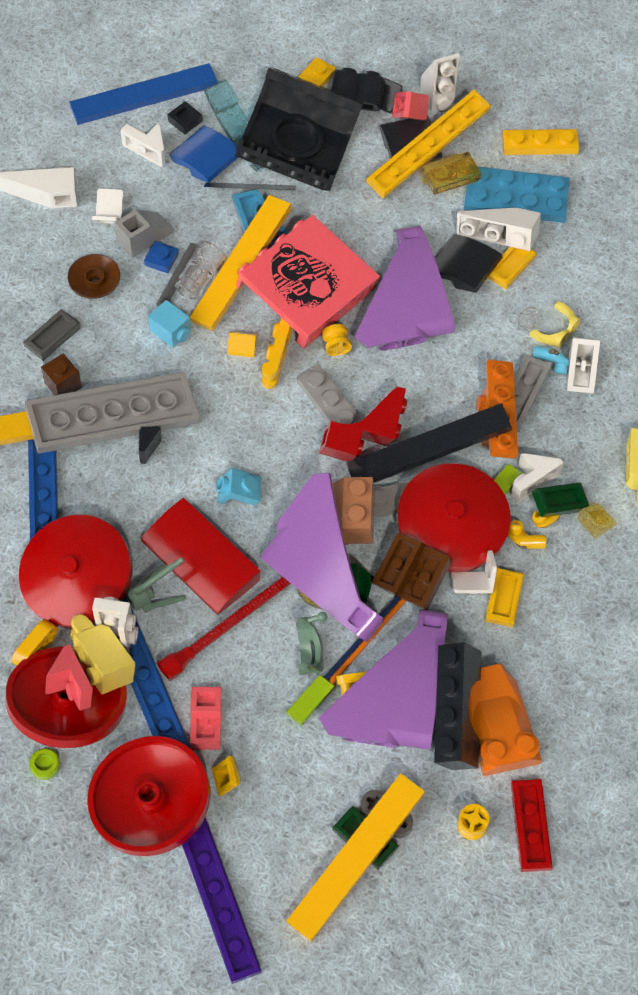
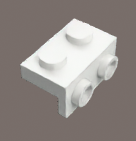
[92,597,138,653]

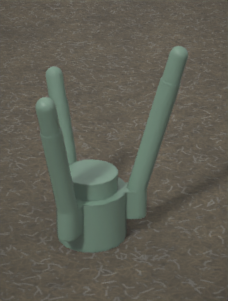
[126,557,186,613]

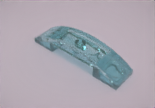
[205,80,264,172]

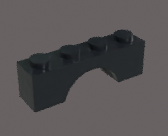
[434,642,482,770]

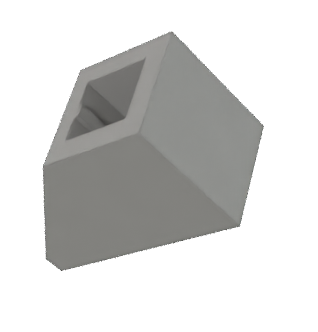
[114,209,174,258]

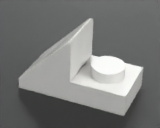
[120,123,166,168]
[511,453,564,504]

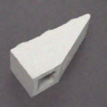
[420,53,460,112]
[0,167,77,208]
[456,208,541,251]

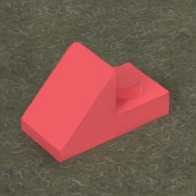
[392,91,429,120]
[45,644,93,711]

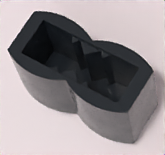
[331,68,386,111]

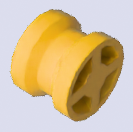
[322,324,352,356]
[457,804,490,840]

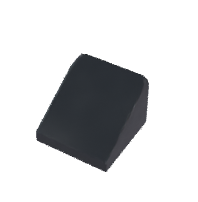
[380,77,403,114]
[139,427,162,464]

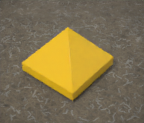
[212,756,241,796]

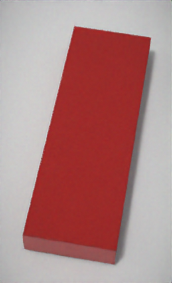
[511,779,553,872]

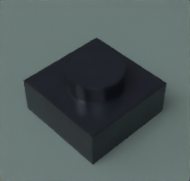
[167,101,203,135]

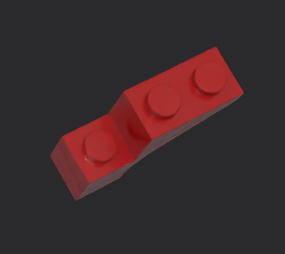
[319,387,408,462]

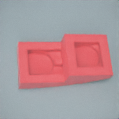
[190,687,221,750]

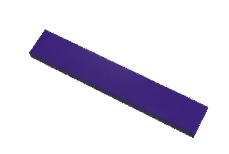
[182,818,262,984]

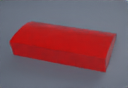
[141,497,261,615]

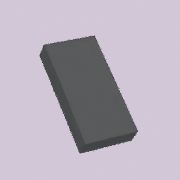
[23,309,81,361]

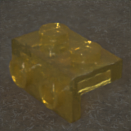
[421,151,481,195]

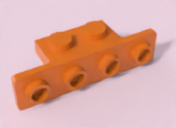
[476,359,518,459]

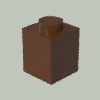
[41,353,82,395]

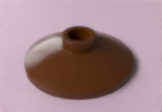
[68,254,120,299]

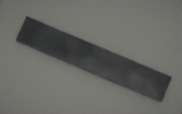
[346,403,512,483]

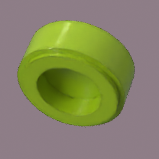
[29,748,60,780]

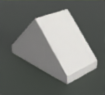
[567,337,600,393]

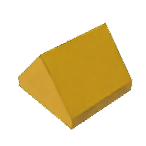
[228,331,258,358]

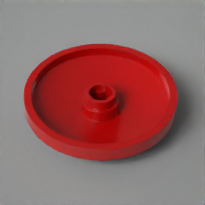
[397,463,511,572]
[19,515,133,629]
[5,647,127,748]
[87,736,211,856]

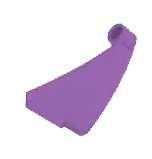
[354,225,455,351]
[260,473,383,642]
[319,609,448,750]

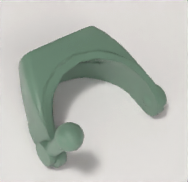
[297,612,328,675]

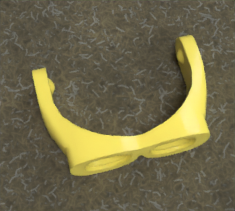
[530,301,581,348]

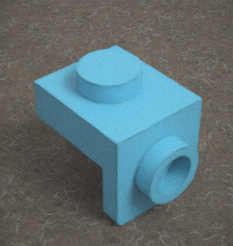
[216,468,261,505]

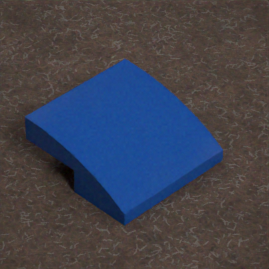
[170,125,239,183]

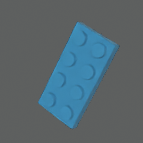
[464,166,570,223]

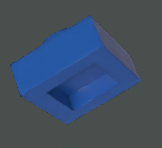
[144,241,179,274]

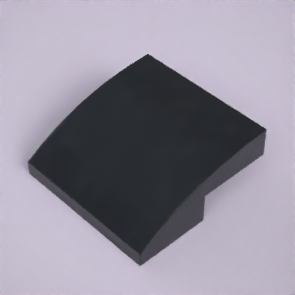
[379,115,443,162]
[435,234,503,293]

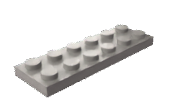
[25,372,200,454]

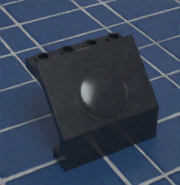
[235,66,363,191]

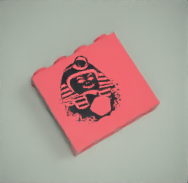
[236,214,380,349]

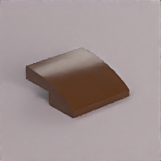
[372,533,453,610]

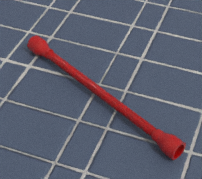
[157,544,348,681]

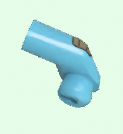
[533,346,569,375]

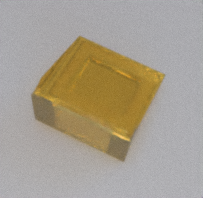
[577,503,617,539]

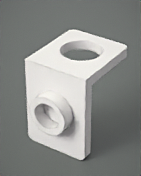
[92,189,123,224]
[451,550,497,594]

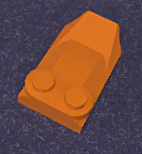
[469,664,542,777]

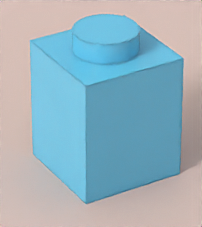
[148,300,191,348]

